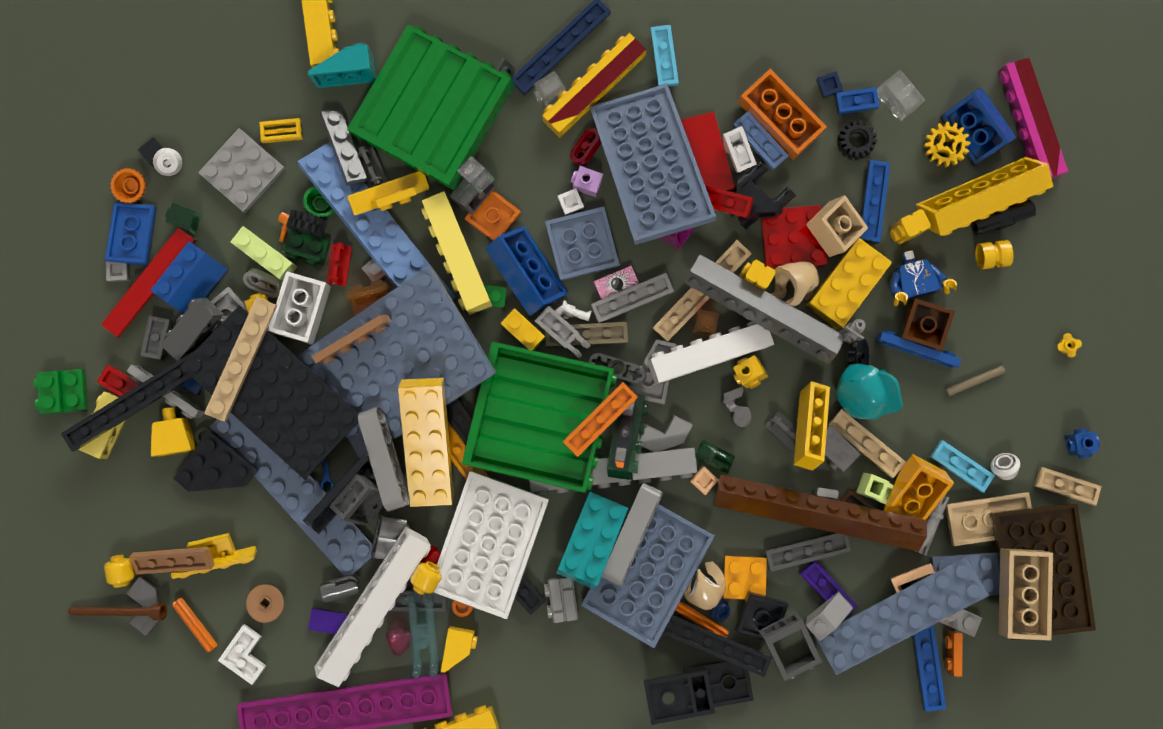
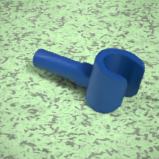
[319,461,333,490]

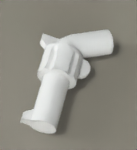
[555,301,592,321]

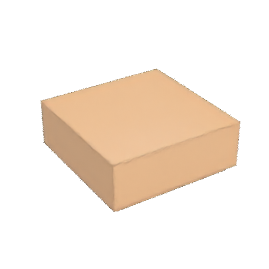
[689,465,719,495]

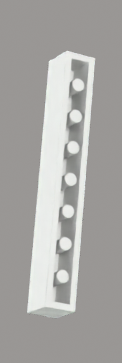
[314,527,431,687]

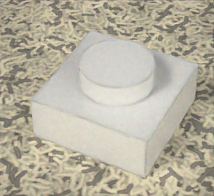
[557,188,584,216]

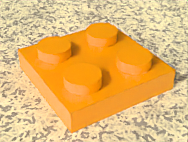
[723,556,767,599]

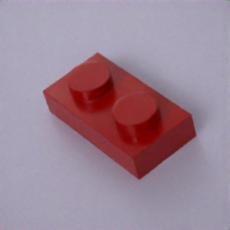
[97,364,140,396]

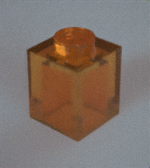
[693,309,719,335]

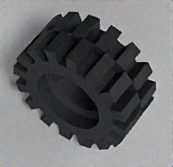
[837,121,877,161]
[286,210,327,238]

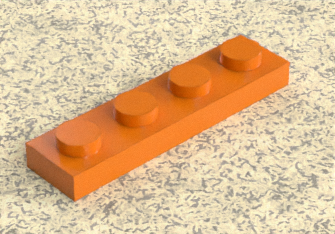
[563,382,638,457]

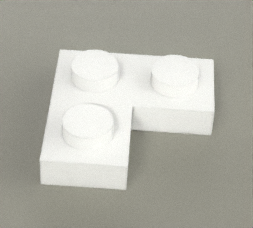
[218,624,266,685]

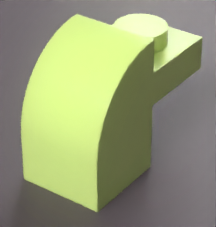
[856,473,894,505]

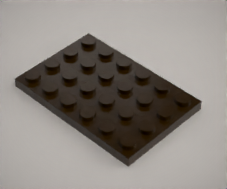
[991,503,1096,640]

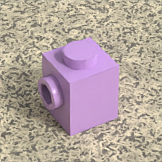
[571,166,603,197]

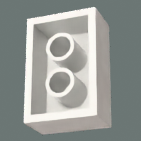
[268,271,331,345]

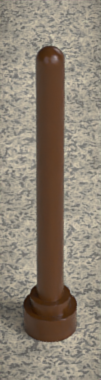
[68,603,167,621]

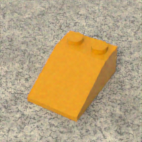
[884,454,954,520]

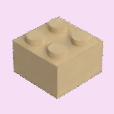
[806,195,868,257]

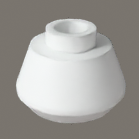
[153,148,182,176]
[990,453,1020,480]

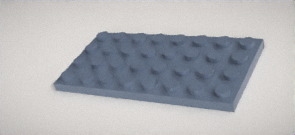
[590,84,717,245]

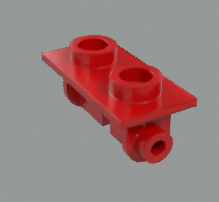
[326,243,352,287]

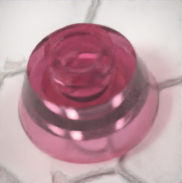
[386,628,412,656]

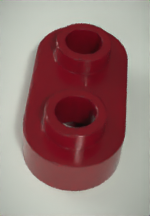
[570,128,601,166]

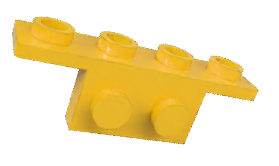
[347,171,429,215]
[171,533,257,579]

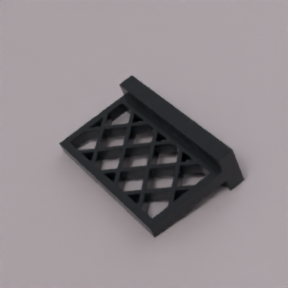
[302,454,374,535]

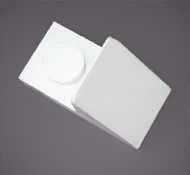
[723,126,757,172]

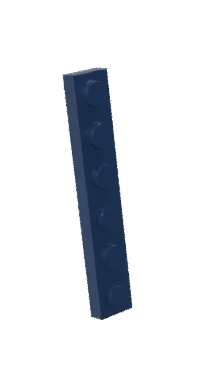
[511,0,611,96]

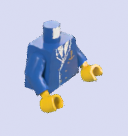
[888,250,957,306]

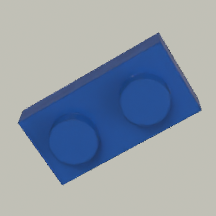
[835,87,880,115]

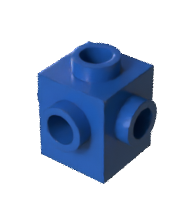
[1065,428,1100,459]

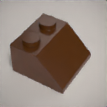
[901,298,955,351]

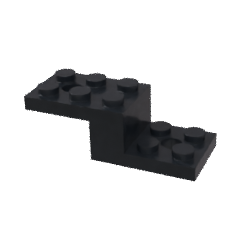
[643,660,754,725]

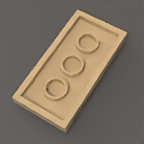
[945,492,1032,546]

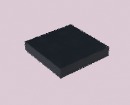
[735,591,789,639]

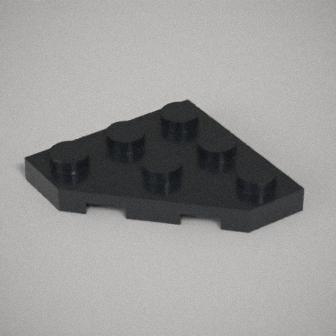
[173,430,259,492]

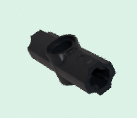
[971,199,1036,235]

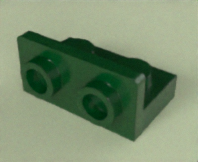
[280,229,331,266]

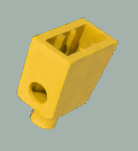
[151,407,197,457]

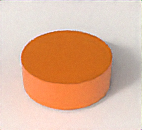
[452,600,473,617]

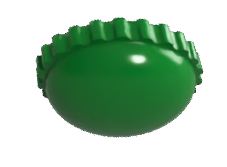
[303,186,335,218]

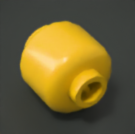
[104,555,135,588]
[410,561,442,595]

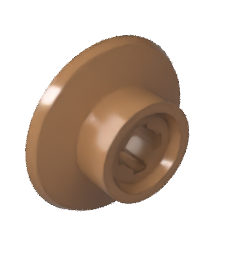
[246,584,284,623]

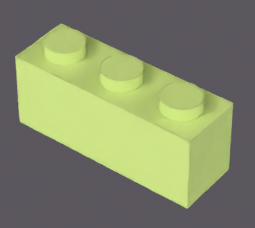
[231,226,298,281]

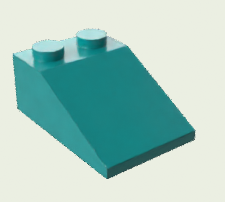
[308,43,377,88]

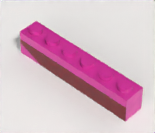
[999,57,1069,179]

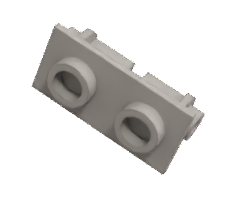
[837,319,865,344]

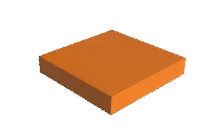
[464,190,521,241]

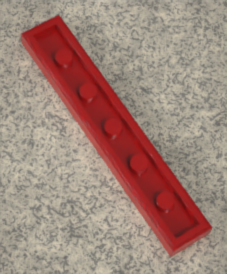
[101,228,197,338]

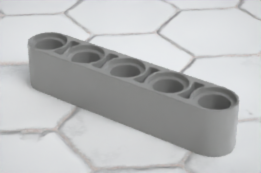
[358,406,410,511]
[602,483,663,587]

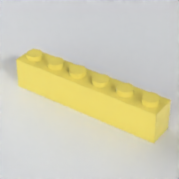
[421,191,492,315]

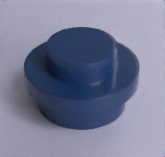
[711,600,730,621]

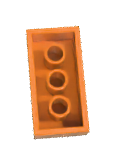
[738,68,827,160]

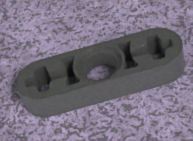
[589,353,647,385]

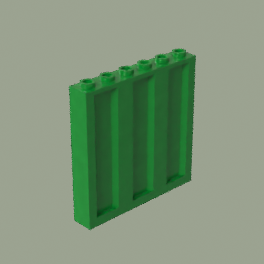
[347,25,515,190]
[462,342,617,493]

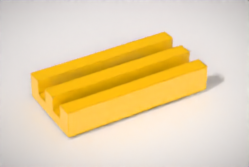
[259,118,303,143]

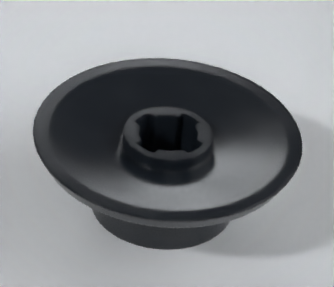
[847,339,869,365]

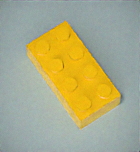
[806,238,892,330]

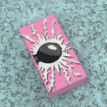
[594,266,639,300]

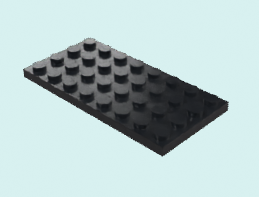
[180,305,359,480]

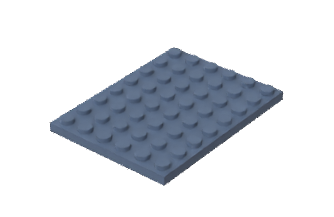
[298,266,497,458]

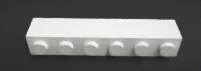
[647,321,774,385]

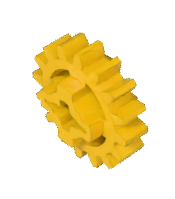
[924,122,971,167]

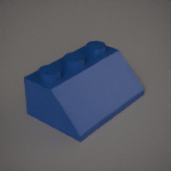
[941,88,1017,165]
[150,242,228,314]

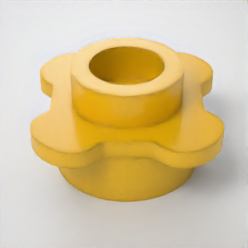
[1057,333,1082,357]

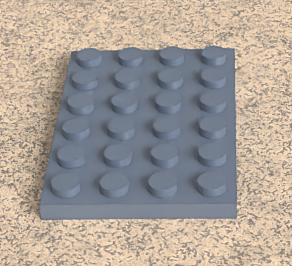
[581,504,715,648]

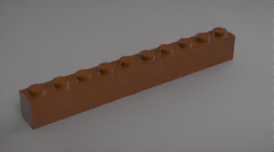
[713,474,927,551]

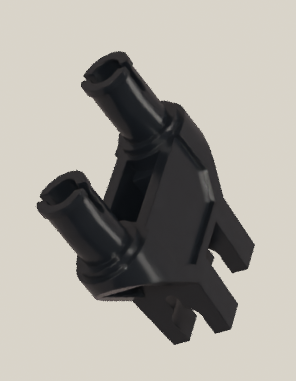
[730,161,796,230]

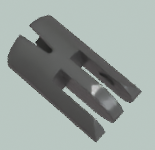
[319,574,359,603]

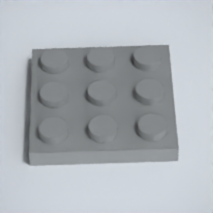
[198,128,286,213]

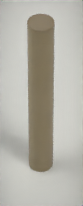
[945,366,1005,397]

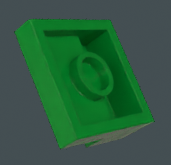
[33,369,88,415]

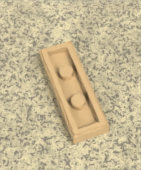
[1034,467,1102,506]

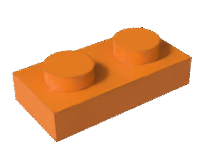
[944,630,963,677]

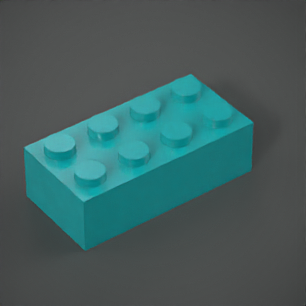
[556,492,628,590]

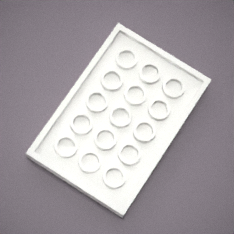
[434,471,549,619]

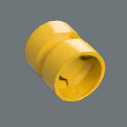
[975,240,1013,270]

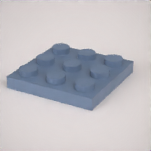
[545,206,620,281]

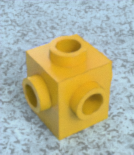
[733,355,768,389]

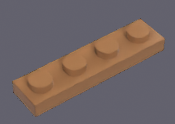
[312,315,392,365]
[129,547,215,575]

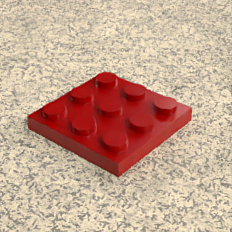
[760,205,828,270]

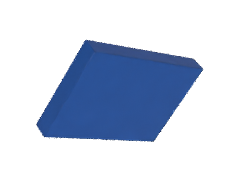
[105,202,157,266]

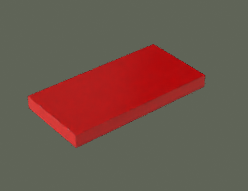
[681,111,735,191]

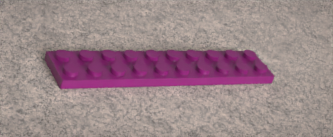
[237,673,453,729]

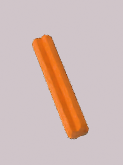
[172,598,217,652]
[675,601,729,637]

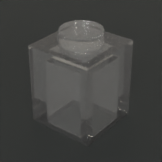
[533,71,565,106]
[457,156,494,194]

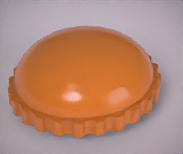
[110,168,146,203]

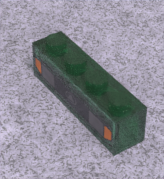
[607,395,649,480]

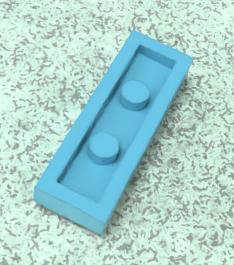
[650,25,679,87]
[929,440,995,493]

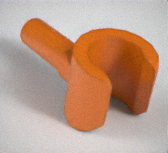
[278,212,289,242]

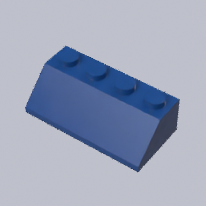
[485,226,568,317]

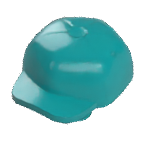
[836,364,903,420]

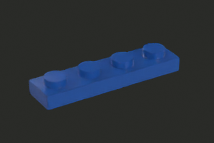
[859,160,890,243]
[875,330,961,369]
[912,625,946,712]

